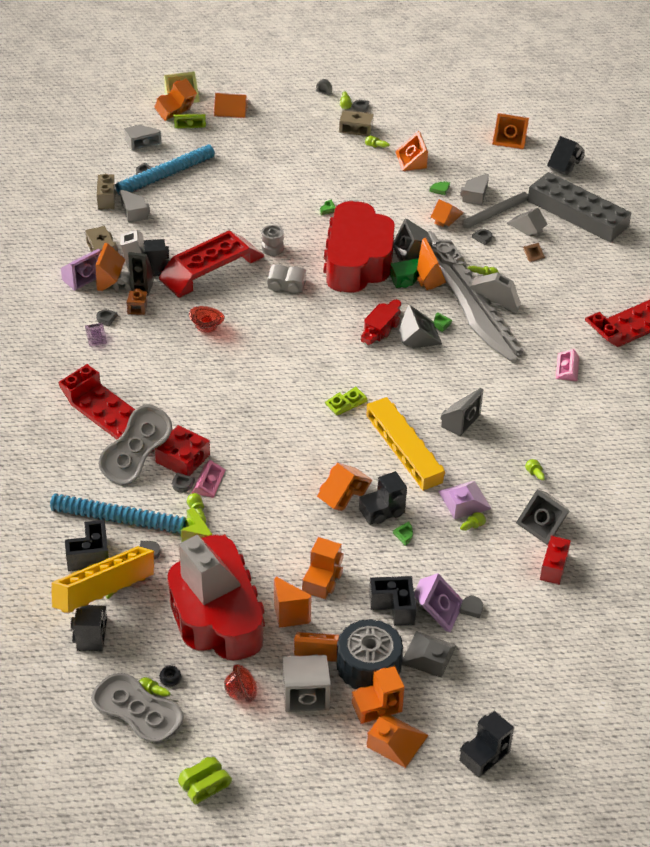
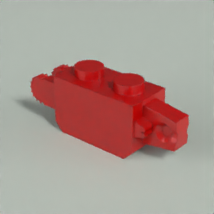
[361,299,401,345]

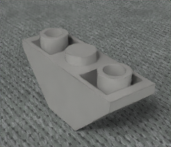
[121,230,144,271]
[470,273,521,313]

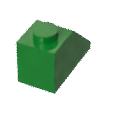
[390,259,419,288]

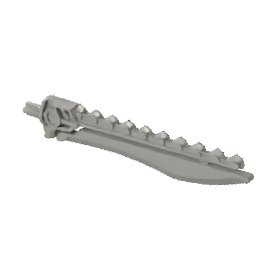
[428,231,523,363]

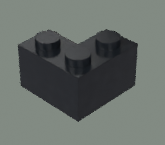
[547,136,585,175]
[144,239,170,277]
[359,471,407,525]
[65,520,109,572]
[369,576,416,626]
[70,605,108,652]
[459,710,514,778]

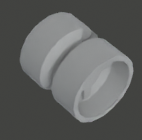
[262,225,284,256]

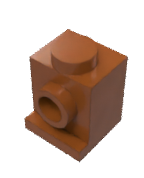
[126,289,148,315]

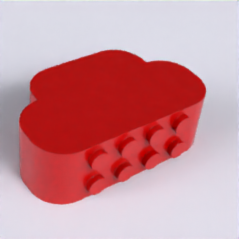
[323,201,395,293]
[167,535,265,661]

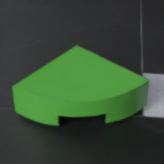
[429,182,450,195]
[320,199,336,215]
[434,312,452,332]
[393,521,413,546]

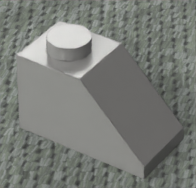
[124,125,162,150]
[460,174,489,205]
[120,190,150,222]
[507,207,548,236]

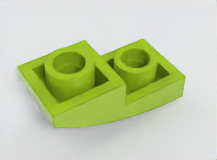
[325,386,368,415]

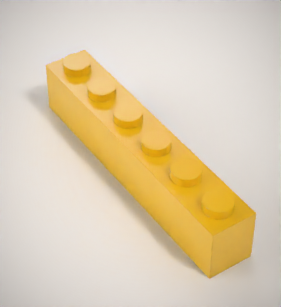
[366,397,445,491]
[51,546,154,613]

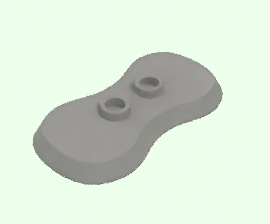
[99,404,172,485]
[91,673,184,743]

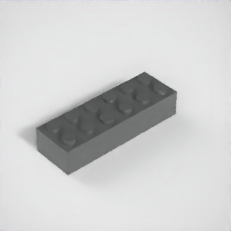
[528,172,632,243]

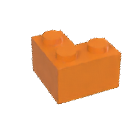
[154,78,197,121]
[317,463,373,511]
[302,537,344,600]
[351,666,405,724]

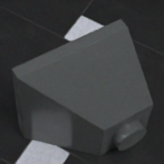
[393,219,433,262]
[399,305,442,349]
[440,388,484,436]
[516,489,570,545]
[402,631,456,678]

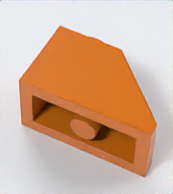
[430,199,464,227]

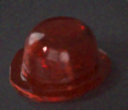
[189,306,225,333]
[224,664,257,702]

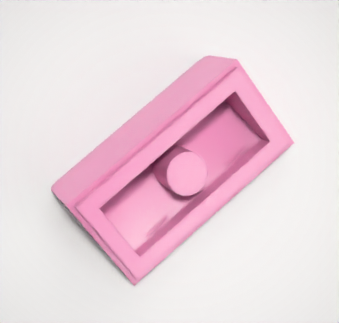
[556,349,579,381]
[192,459,226,498]

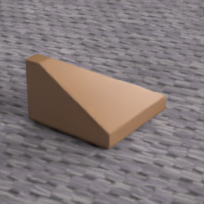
[523,243,545,262]

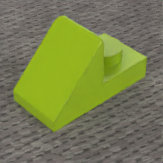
[181,507,212,542]

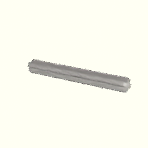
[462,191,528,228]

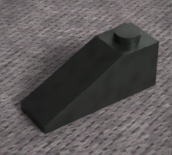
[128,252,154,296]

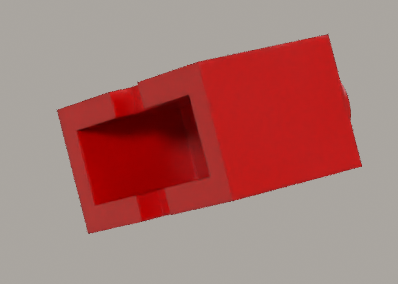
[540,536,571,585]

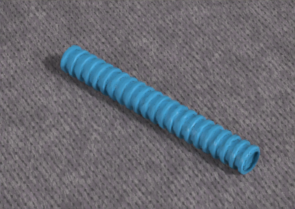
[115,144,215,195]
[50,493,186,534]

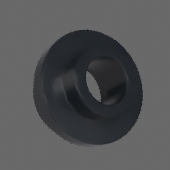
[159,665,181,687]

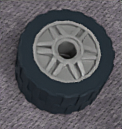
[337,619,403,689]

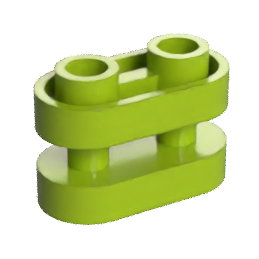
[178,757,232,804]

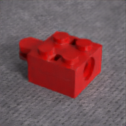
[155,425,210,476]

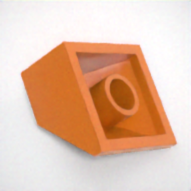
[417,238,446,290]
[367,715,428,768]

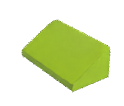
[174,114,206,128]

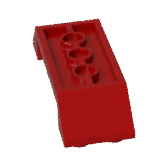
[159,230,264,298]
[585,300,650,347]
[58,364,135,440]

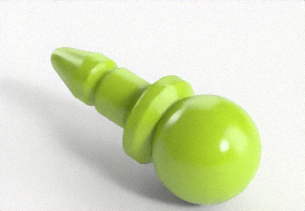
[340,91,352,110]
[365,135,390,148]
[468,266,499,276]
[525,459,545,481]
[187,493,206,524]
[460,512,486,531]
[139,677,171,697]

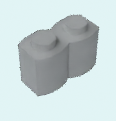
[267,265,306,293]

